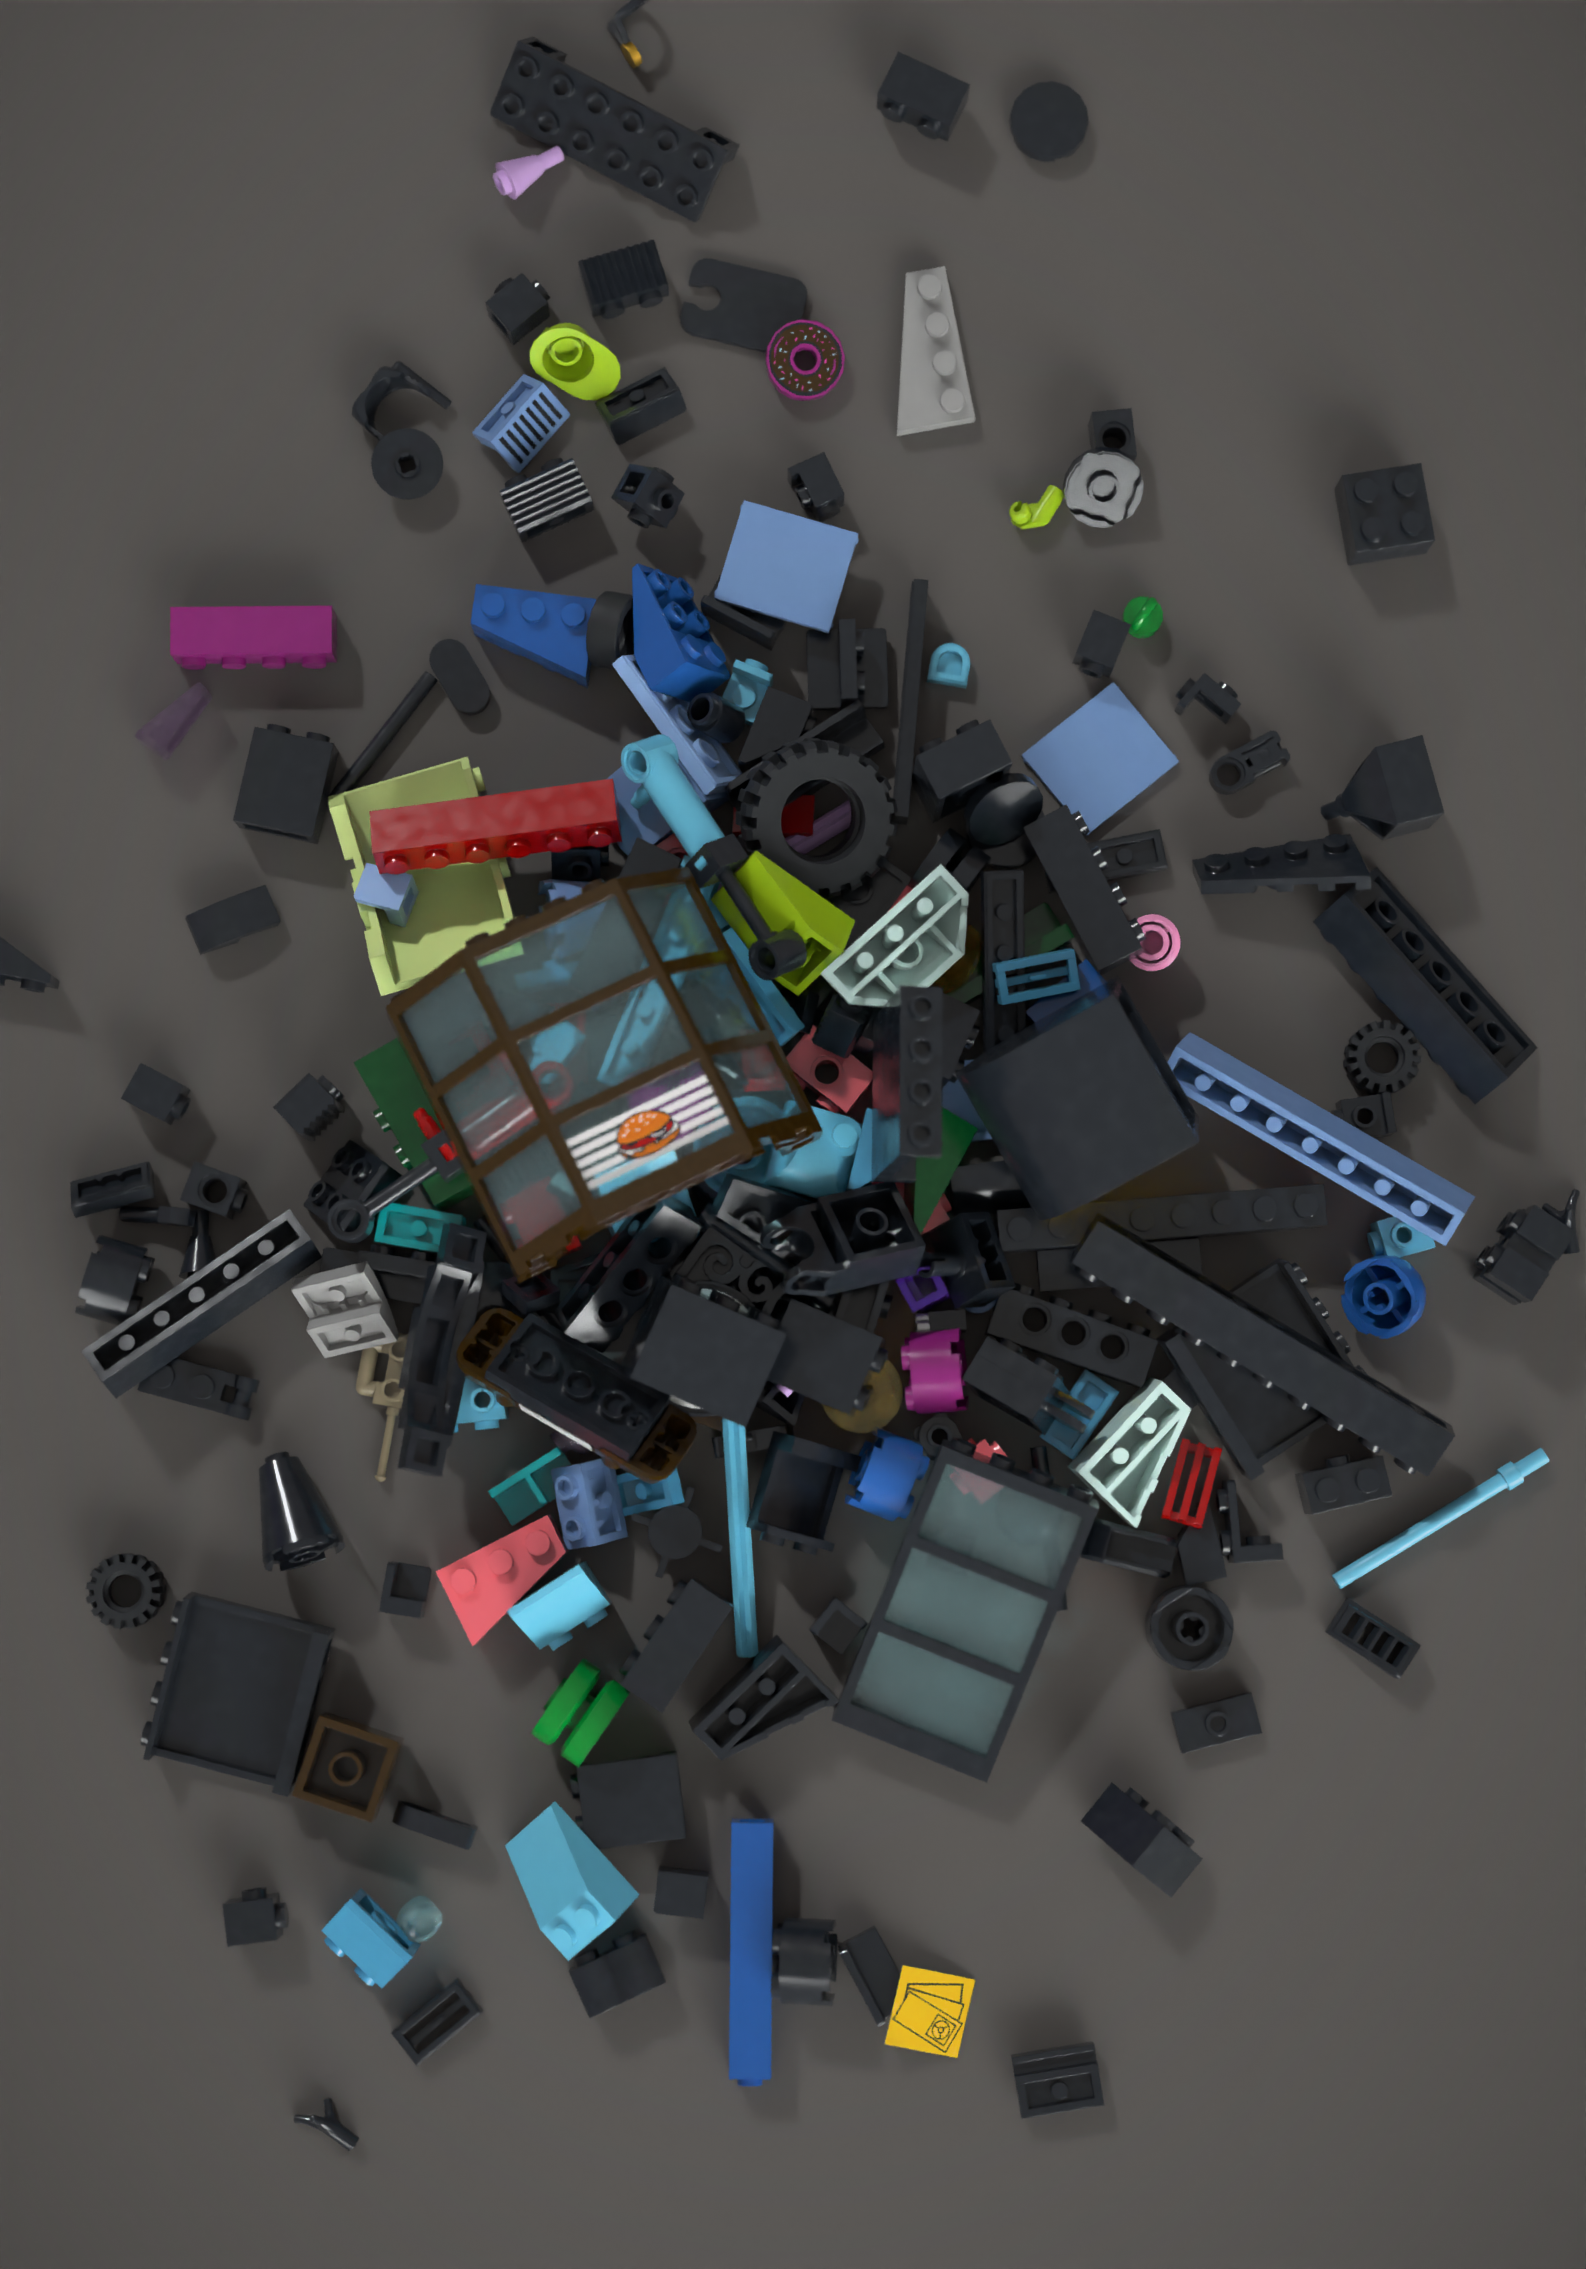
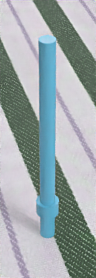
[1332,1448,1549,1589]

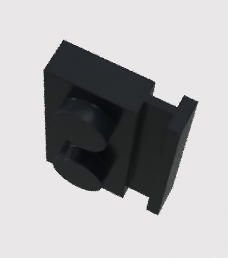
[1011,2041,1104,2119]

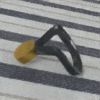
[607,0,649,68]

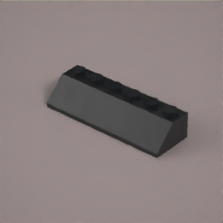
[1313,867,1538,1104]

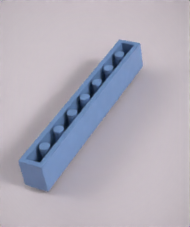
[1168,1032,1475,1246]

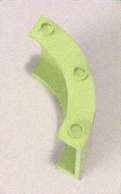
[328,757,524,996]

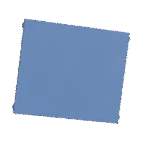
[714,500,859,633]
[1021,682,1179,836]

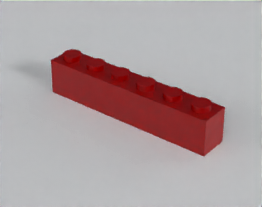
[369,778,622,874]

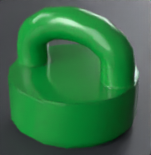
[1122,596,1163,638]

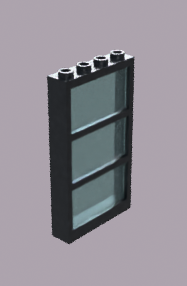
[832,1437,1099,1783]

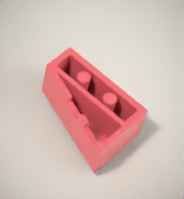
[436,1514,569,1646]

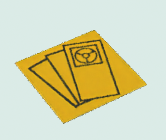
[885,1965,975,2058]

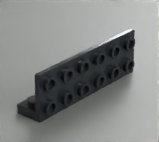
[490,37,740,222]

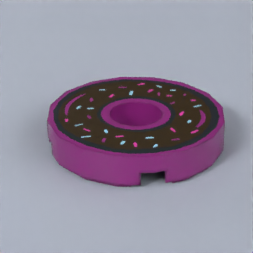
[765,319,845,401]

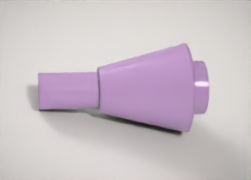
[493,146,565,200]

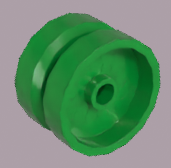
[531,1658,630,1767]

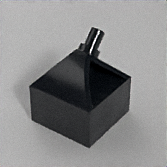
[1321,735,1444,840]

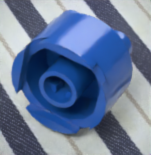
[845,1426,930,1522]

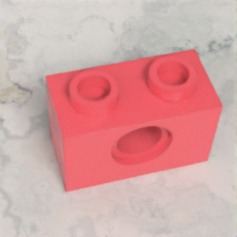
[786,1025,873,1116]

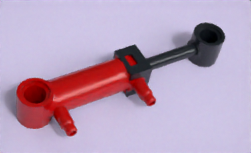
[328,1052,573,1243]

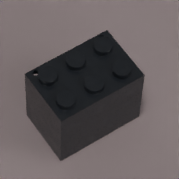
[620,1273,787,1427]

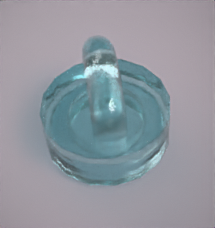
[397,1896,443,1942]

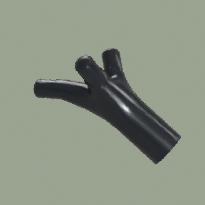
[1542,1189,1580,1254]
[294,2098,359,2152]

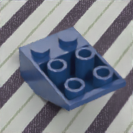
[632,563,731,702]

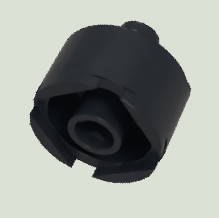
[75,1235,155,1326]
[1145,1585,1234,1671]
[771,1917,838,2006]

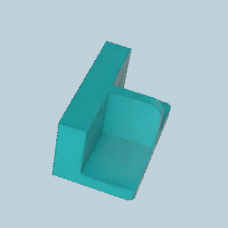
[374,1203,466,1253]
[488,1447,572,1526]

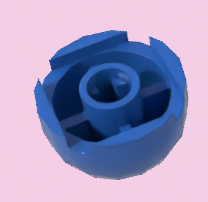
[1341,1255,1426,1339]

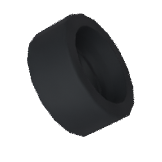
[586,591,634,670]

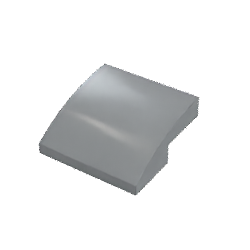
[291,1261,399,1358]

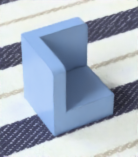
[354,863,419,927]

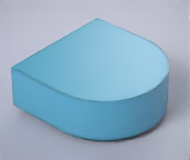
[927,643,970,689]

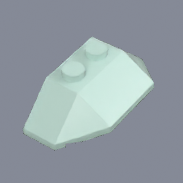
[820,864,969,1008]

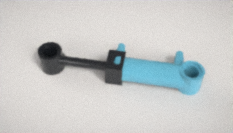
[621,734,807,980]

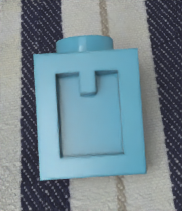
[722,659,773,726]

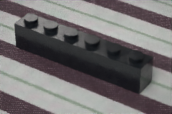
[81,1209,322,1398]

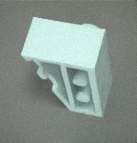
[1067,1377,1191,1529]

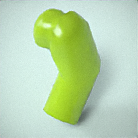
[1009,485,1064,529]

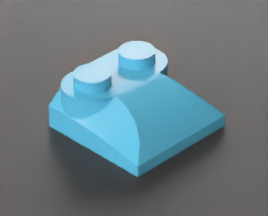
[762,1102,863,1199]

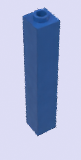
[729,1818,773,2087]

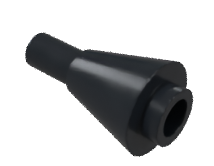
[179,1210,216,1279]

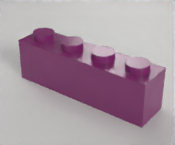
[170,605,337,670]

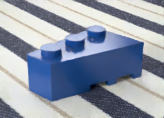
[471,584,596,689]

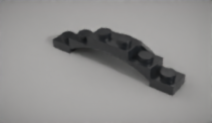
[397,1223,487,1477]

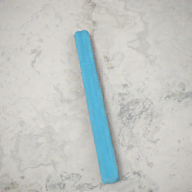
[722,1418,758,1658]

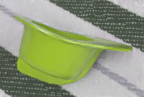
[530,323,621,400]

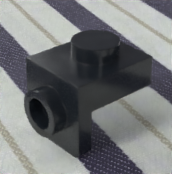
[1174,673,1241,725]

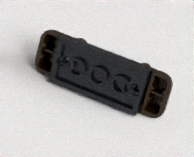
[456,1308,697,1484]

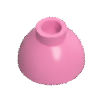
[1130,914,1181,971]

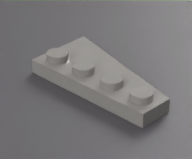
[897,266,975,436]

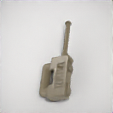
[356,1333,408,1482]

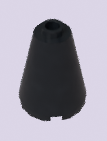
[259,1452,345,1571]

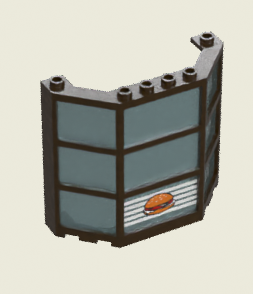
[385,867,823,1283]

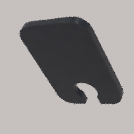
[680,258,807,353]

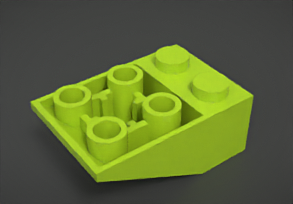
[711,850,855,996]

